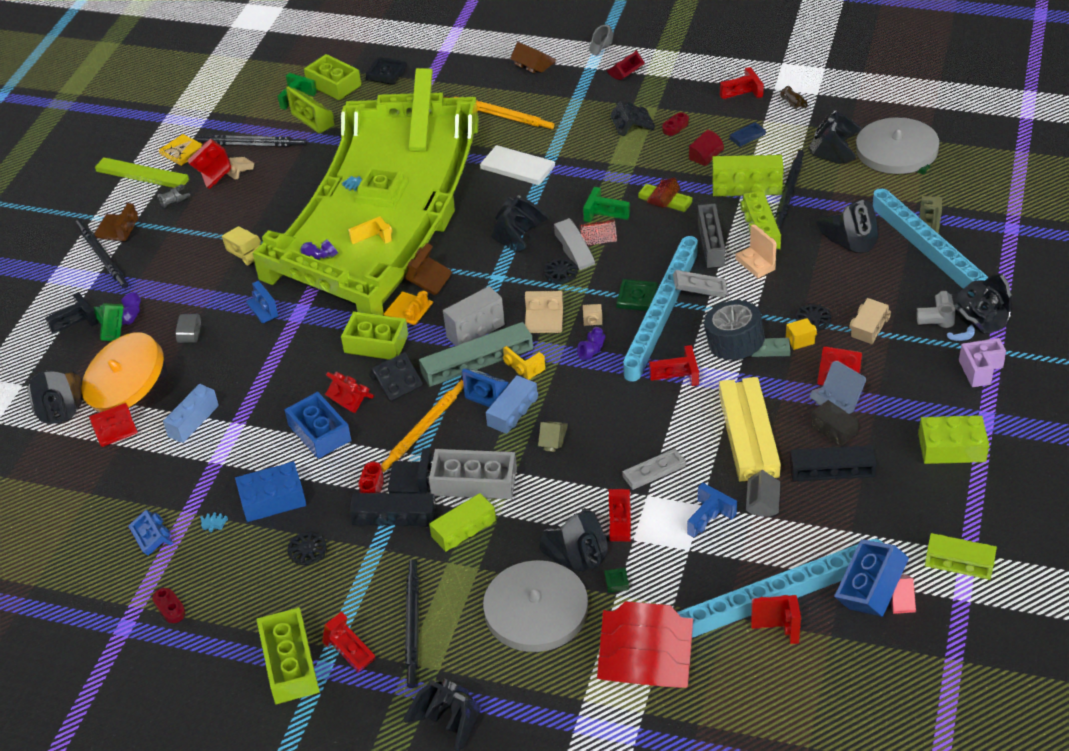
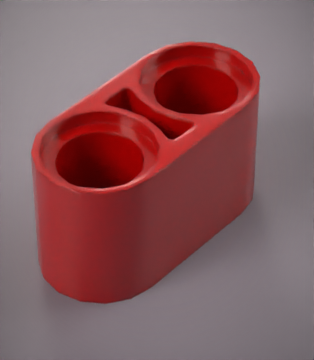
[358,462,384,493]

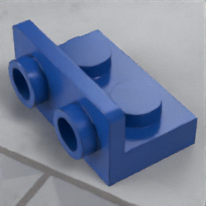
[246,281,278,323]
[128,510,173,556]

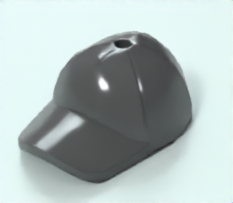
[589,24,614,56]

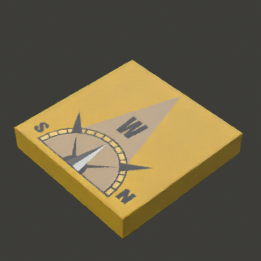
[159,134,202,166]

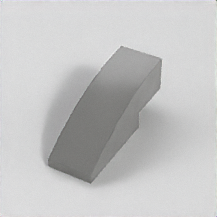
[554,218,595,270]

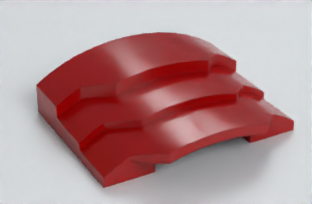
[597,601,693,688]

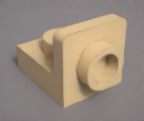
[227,157,254,179]
[583,304,602,326]

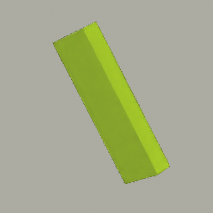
[638,184,692,212]

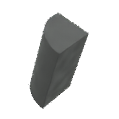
[746,470,780,517]

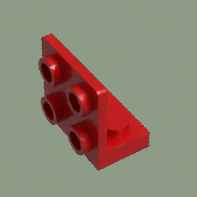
[188,139,232,189]
[751,595,801,644]

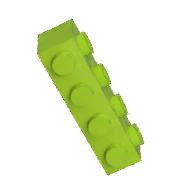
[740,191,781,249]

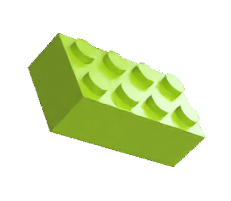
[712,155,784,196]
[257,607,320,704]

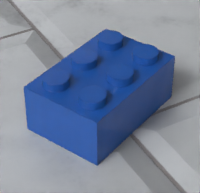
[284,392,351,459]
[235,461,307,522]
[834,539,909,617]

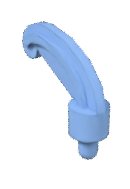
[947,325,975,341]

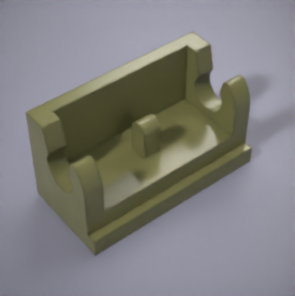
[919,196,942,233]

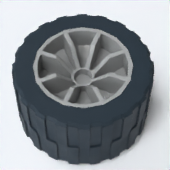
[704,300,765,360]

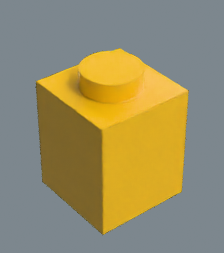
[786,318,817,350]

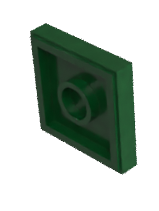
[616,279,658,311]

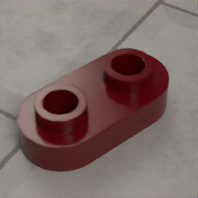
[662,112,689,136]
[152,588,186,623]

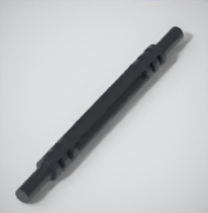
[196,135,307,147]
[775,150,804,229]
[75,219,128,289]
[405,559,419,688]

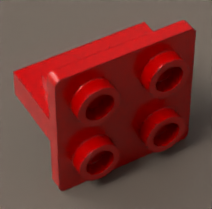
[817,346,862,385]
[325,371,374,413]
[89,403,138,447]

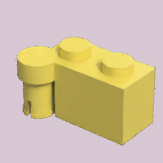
[222,226,261,266]

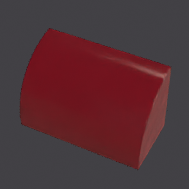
[607,50,645,80]
[689,129,724,166]

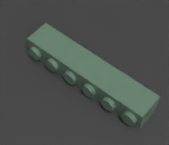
[419,322,533,387]

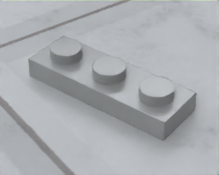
[673,270,728,298]
[622,449,686,490]

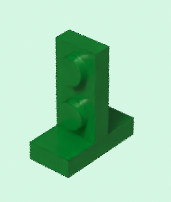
[278,73,317,110]
[583,187,630,222]
[94,303,123,341]

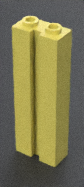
[719,377,780,482]

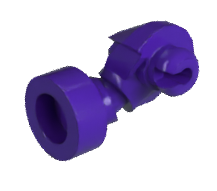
[300,239,338,260]
[121,292,141,325]
[577,327,605,360]

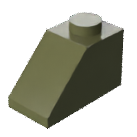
[538,421,568,452]

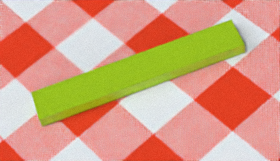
[409,69,433,151]
[95,157,189,188]

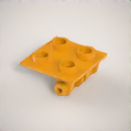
[384,291,433,325]

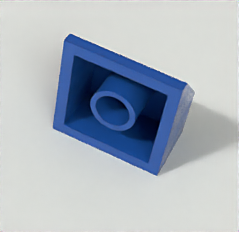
[462,369,509,407]

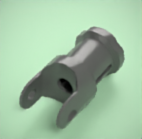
[157,185,190,208]

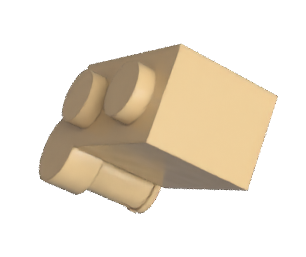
[849,298,891,344]

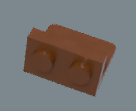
[94,203,138,241]
[406,243,452,295]

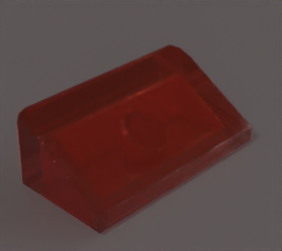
[647,178,680,207]
[580,220,617,246]

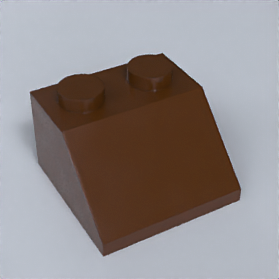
[510,41,556,73]

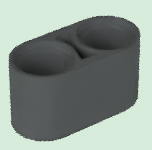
[176,313,201,343]

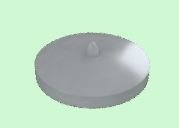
[856,118,939,174]
[483,561,588,652]

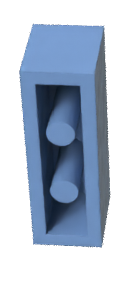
[486,376,538,434]
[163,384,219,443]

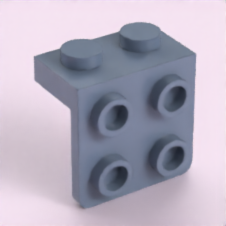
[810,361,866,416]

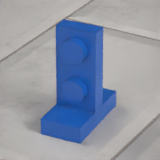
[687,482,737,538]

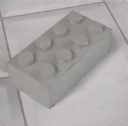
[429,449,517,499]

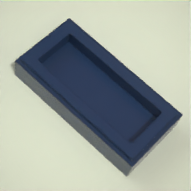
[729,122,766,147]

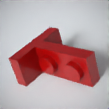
[720,67,764,99]
[649,345,699,386]
[608,489,631,541]
[322,611,376,673]

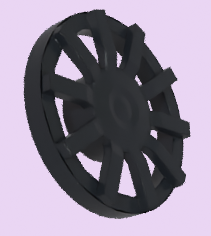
[544,257,578,284]
[796,303,831,331]
[287,531,327,566]

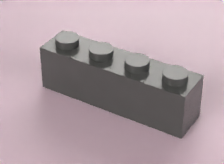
[698,204,725,268]

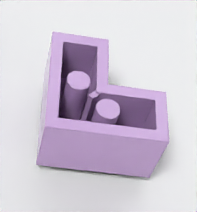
[959,338,1006,387]

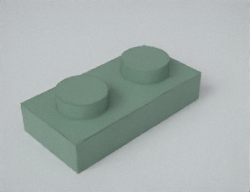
[752,338,790,357]

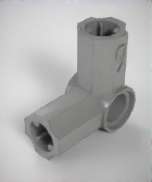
[917,291,955,328]

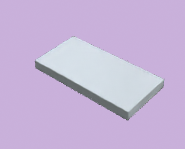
[480,145,555,185]

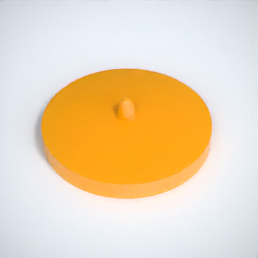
[82,333,163,413]

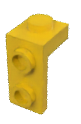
[348,216,392,244]
[503,346,545,380]

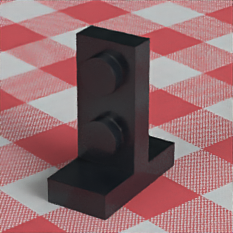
[45,292,98,335]

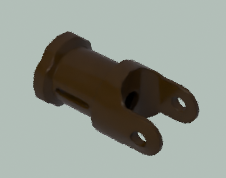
[780,86,808,109]

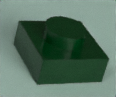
[604,568,629,593]

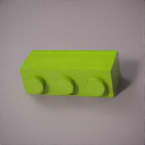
[429,493,496,552]
[925,533,997,580]

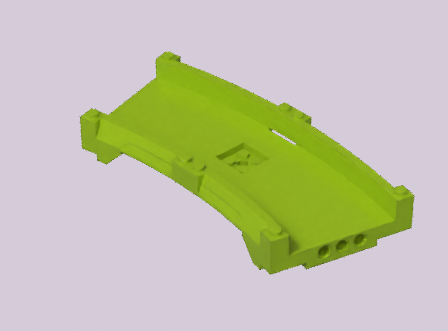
[253,93,479,316]

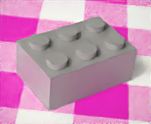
[443,286,505,346]

